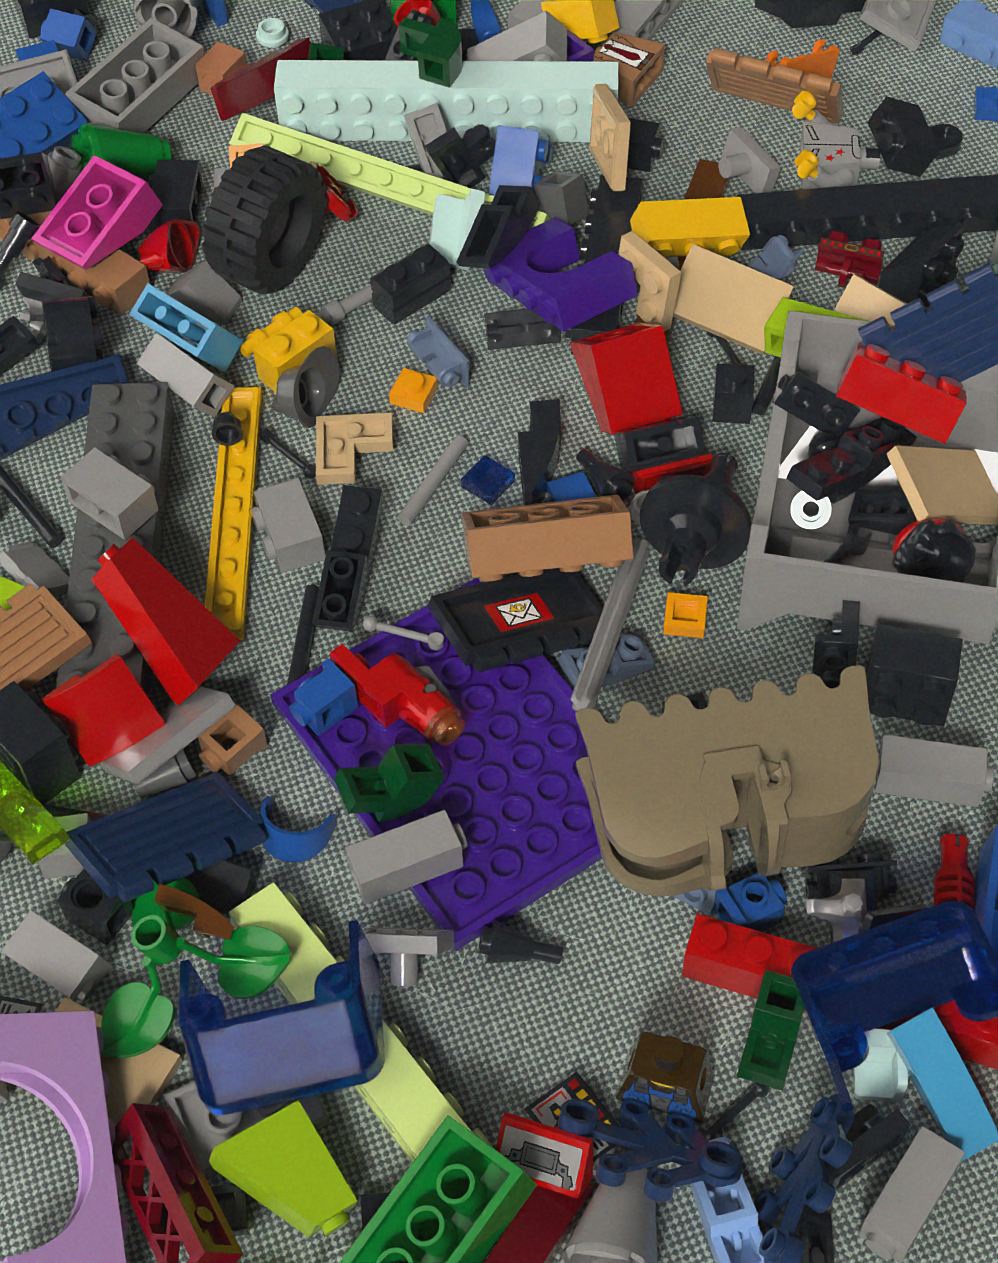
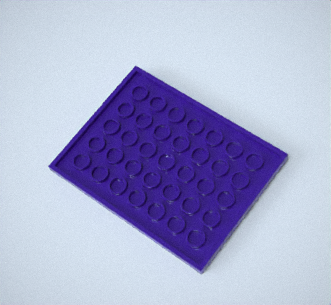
[270,578,602,951]

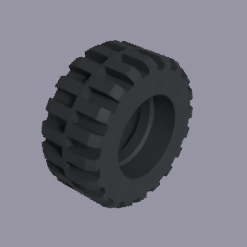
[202,146,327,294]

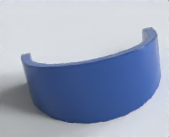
[471,0,502,44]
[260,796,337,863]

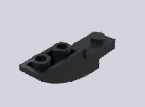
[786,417,917,504]
[312,485,384,632]

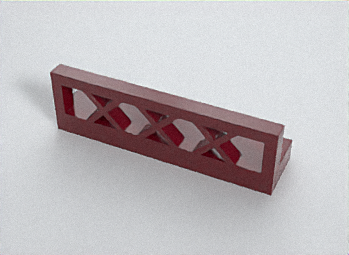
[112,1103,243,1263]

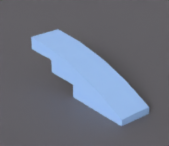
[686,1136,764,1263]

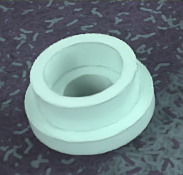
[256,18,289,48]
[791,491,831,529]

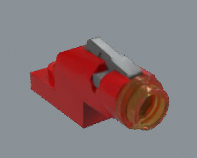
[329,644,465,746]

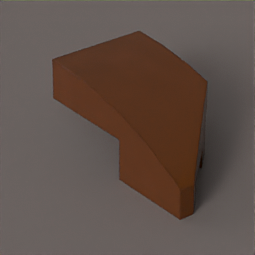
[154,884,234,940]

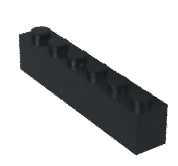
[565,175,642,354]

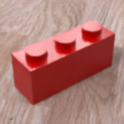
[836,344,967,444]

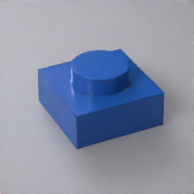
[974,87,998,121]

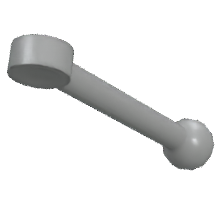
[363,616,444,650]

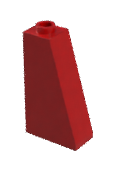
[91,537,240,706]

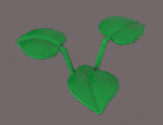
[101,878,292,1059]

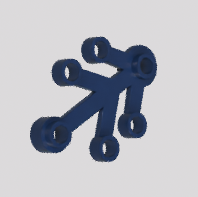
[754,1093,855,1263]
[558,1099,743,1202]

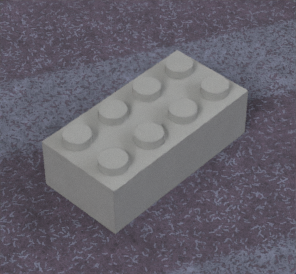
[65,18,204,133]

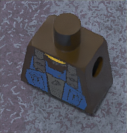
[616,1032,714,1123]

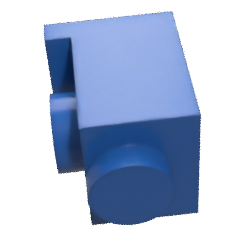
[289,658,358,736]
[713,873,787,932]

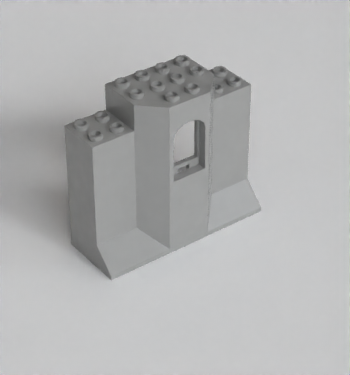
[737,311,998,644]

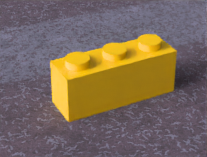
[630,197,750,258]

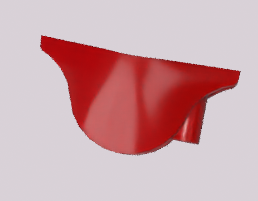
[138,219,201,273]

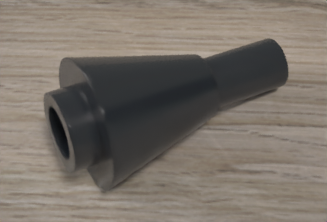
[576,449,634,501]
[478,919,563,964]

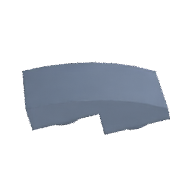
[558,632,655,690]

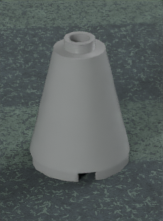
[133,0,199,38]
[559,1168,658,1263]

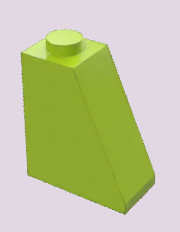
[209,1100,358,1238]

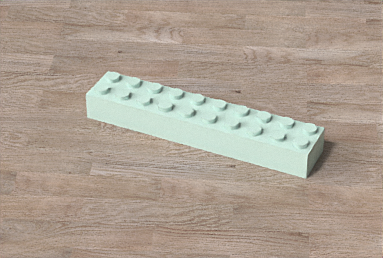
[274,60,618,142]

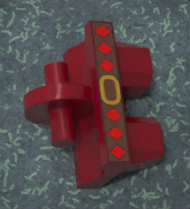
[815,231,885,288]

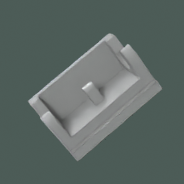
[1,910,113,1002]

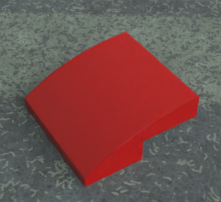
[41,654,165,767]

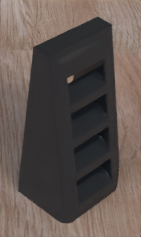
[848,490,917,535]

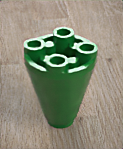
[72,123,171,178]

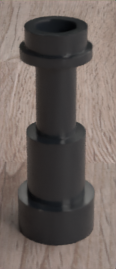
[0,211,41,286]

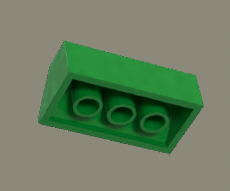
[339,1115,537,1263]

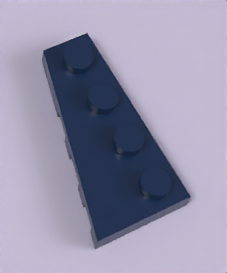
[0,354,128,460]

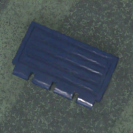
[858,262,998,383]
[65,772,266,902]

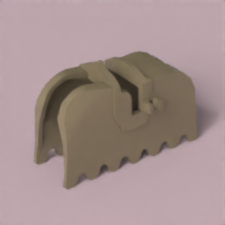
[575,665,879,897]

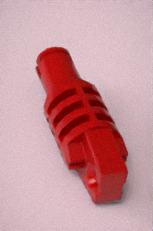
[933,834,975,954]

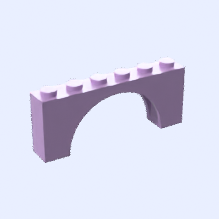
[0,1011,131,1263]

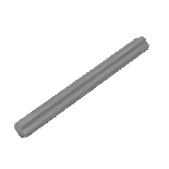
[570,538,649,711]

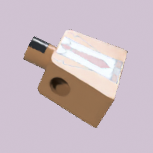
[586,32,665,107]

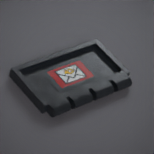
[428,568,603,673]

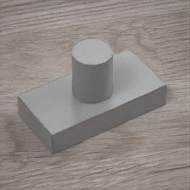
[403,103,447,178]
[718,127,781,193]
[353,927,454,986]

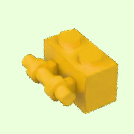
[239,306,337,393]

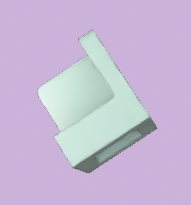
[853,1028,908,1102]

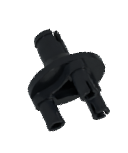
[640,453,752,586]

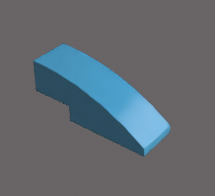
[887,1007,998,1162]

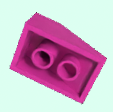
[31,155,163,270]

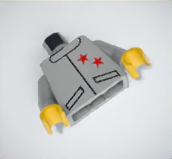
[792,91,880,190]

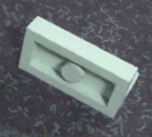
[429,189,485,271]

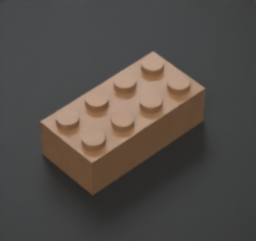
[462,495,634,581]

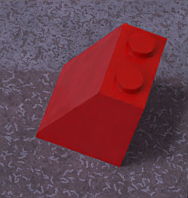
[570,322,683,435]

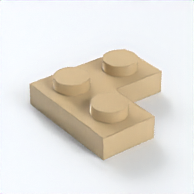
[618,231,682,331]
[316,412,393,485]

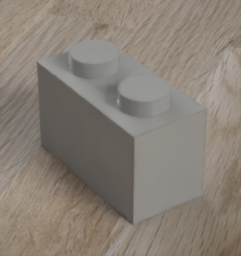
[61,447,159,540]
[251,478,325,573]

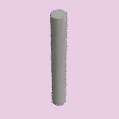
[397,435,468,526]

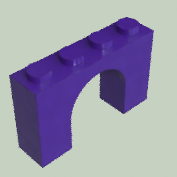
[484,217,638,332]

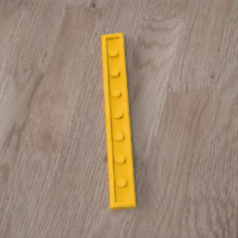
[205,387,263,640]

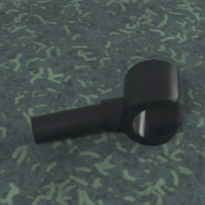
[824,522,872,564]

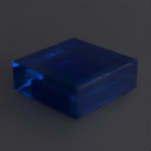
[461,455,515,506]

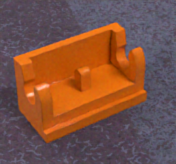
[766,39,840,78]

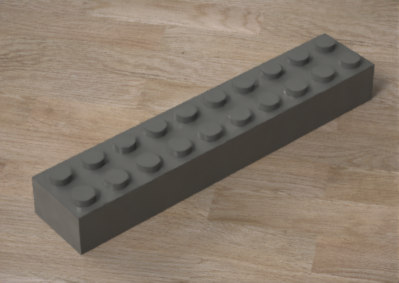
[56,382,175,700]

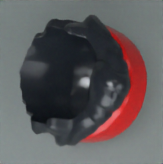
[892,517,976,583]

